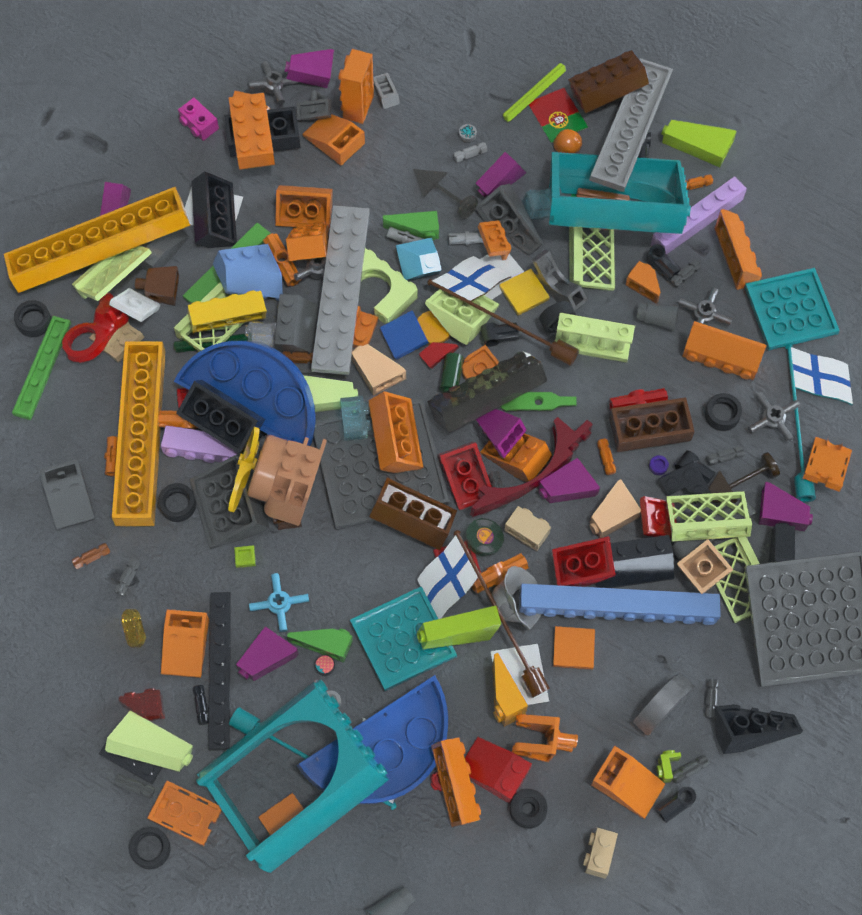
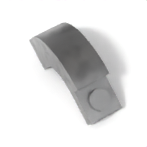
[532,250,588,311]
[633,674,695,736]

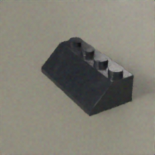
[191,171,237,248]
[176,380,265,454]
[596,535,675,588]

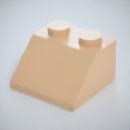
[677,539,733,594]

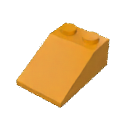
[493,653,528,727]

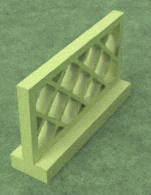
[569,226,615,291]
[72,246,152,301]
[174,282,243,352]
[666,491,752,541]
[714,537,760,623]

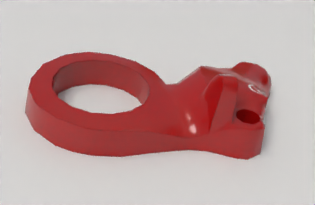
[62,292,129,363]

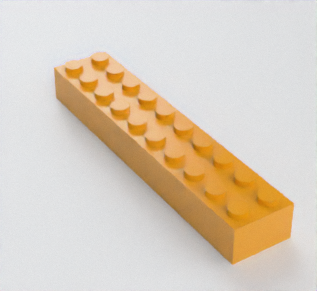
[4,187,190,293]
[112,341,166,526]

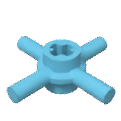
[249,573,309,632]

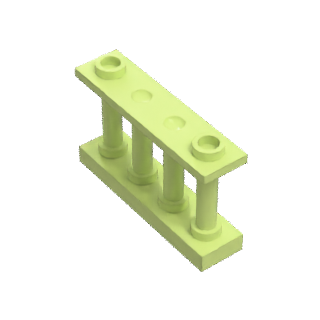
[555,313,635,362]

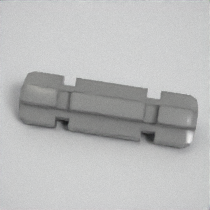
[453,142,487,162]

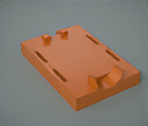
[803,437,852,492]
[147,781,222,846]

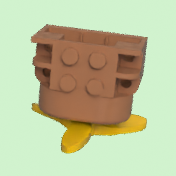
[228,426,327,526]

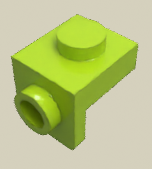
[656,750,681,783]

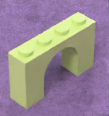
[361,248,418,324]

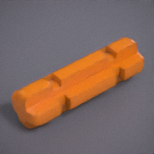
[685,174,713,190]
[597,438,616,475]

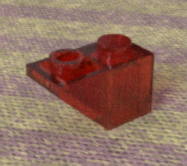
[119,688,165,721]

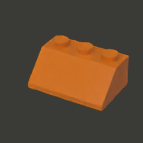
[276,185,333,229]

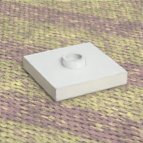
[109,288,160,322]

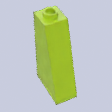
[661,120,737,168]
[417,606,501,649]

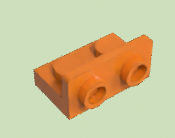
[478,220,511,260]
[353,306,378,348]

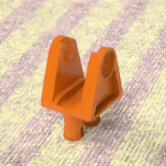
[512,714,578,763]

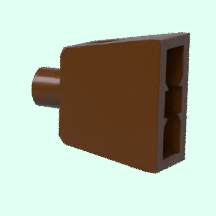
[135,266,180,306]

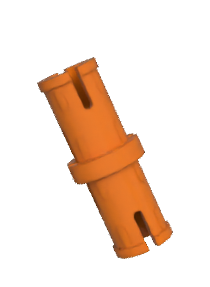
[104,436,118,476]

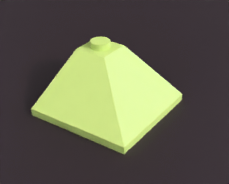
[425,289,499,345]

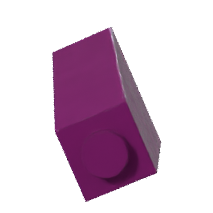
[284,49,334,88]
[476,152,526,197]
[100,182,131,216]
[476,406,527,458]
[538,458,600,503]
[759,482,813,532]
[236,627,299,681]

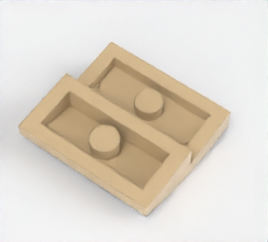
[89,322,144,362]

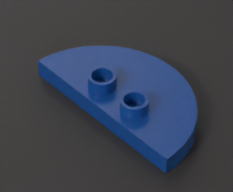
[174,340,316,446]
[296,675,448,804]

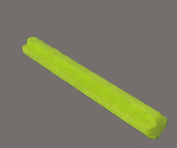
[503,63,566,122]

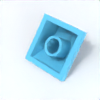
[396,238,441,281]

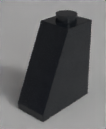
[768,522,795,563]

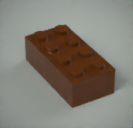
[568,50,649,113]
[609,397,695,452]

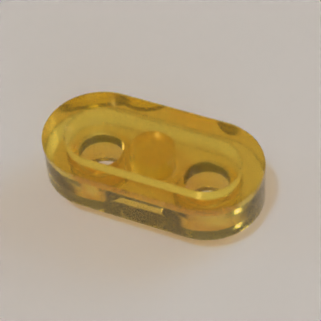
[121,609,146,647]

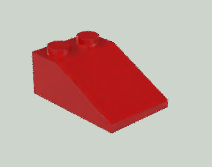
[437,442,492,510]
[552,536,615,587]
[465,737,532,804]

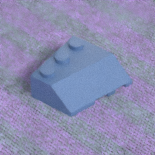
[213,244,283,301]

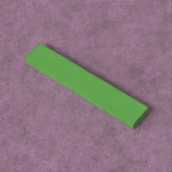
[183,223,271,304]
[12,316,71,420]

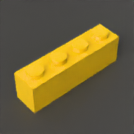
[188,290,267,333]

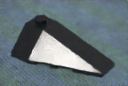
[714,704,803,754]

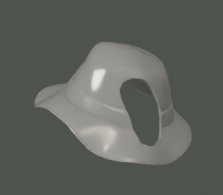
[492,566,542,630]

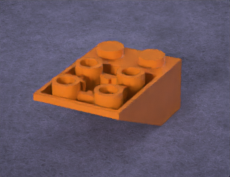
[302,114,365,166]
[286,222,329,261]
[480,433,552,482]
[161,609,209,678]
[591,746,665,819]

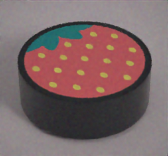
[315,655,335,676]

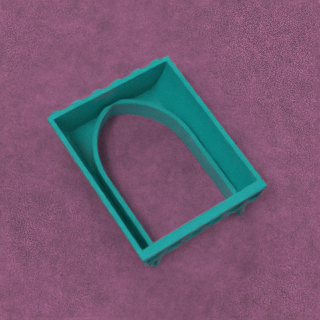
[549,152,691,234]
[197,679,389,873]

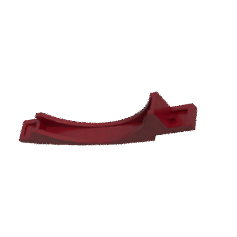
[470,417,593,517]

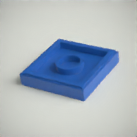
[380,310,429,360]

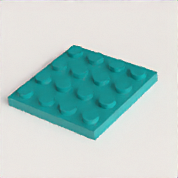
[744,268,840,350]
[350,586,457,691]

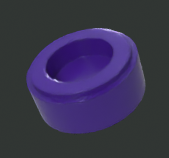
[649,455,669,476]

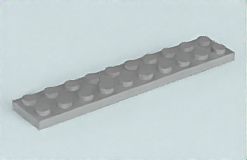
[589,58,673,192]
[311,206,370,375]

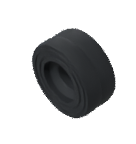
[510,789,548,829]

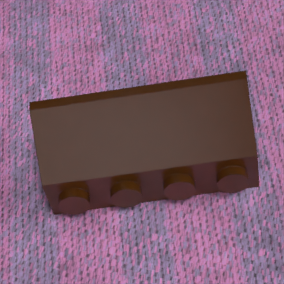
[369,478,457,550]

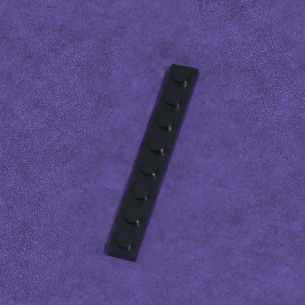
[208,592,231,751]

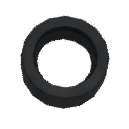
[14,300,51,337]
[539,301,577,333]
[705,393,742,431]
[158,483,196,522]
[129,827,171,870]

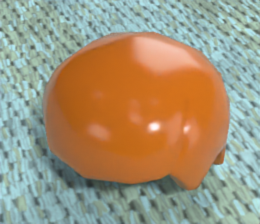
[553,129,582,153]

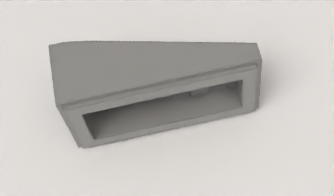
[373,73,400,109]

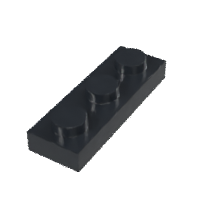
[99,743,163,785]

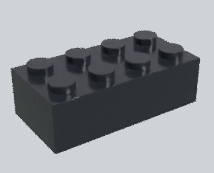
[224,106,301,157]

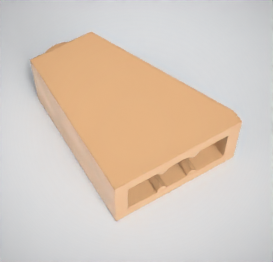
[352,344,406,396]
[590,480,641,538]

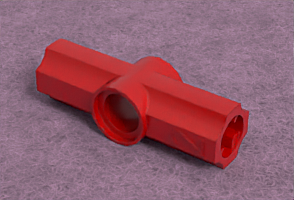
[609,388,668,411]

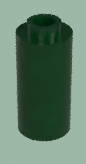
[439,353,464,396]

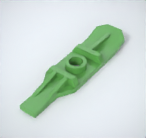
[501,392,577,412]

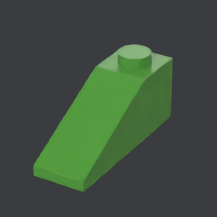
[383,211,439,240]
[287,628,353,663]

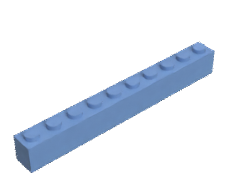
[519,584,721,625]

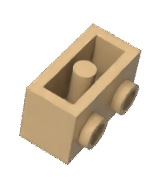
[504,506,551,551]
[583,828,618,879]

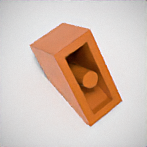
[626,261,661,304]

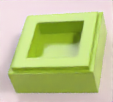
[234,545,256,568]

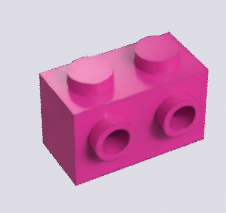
[178,98,219,141]

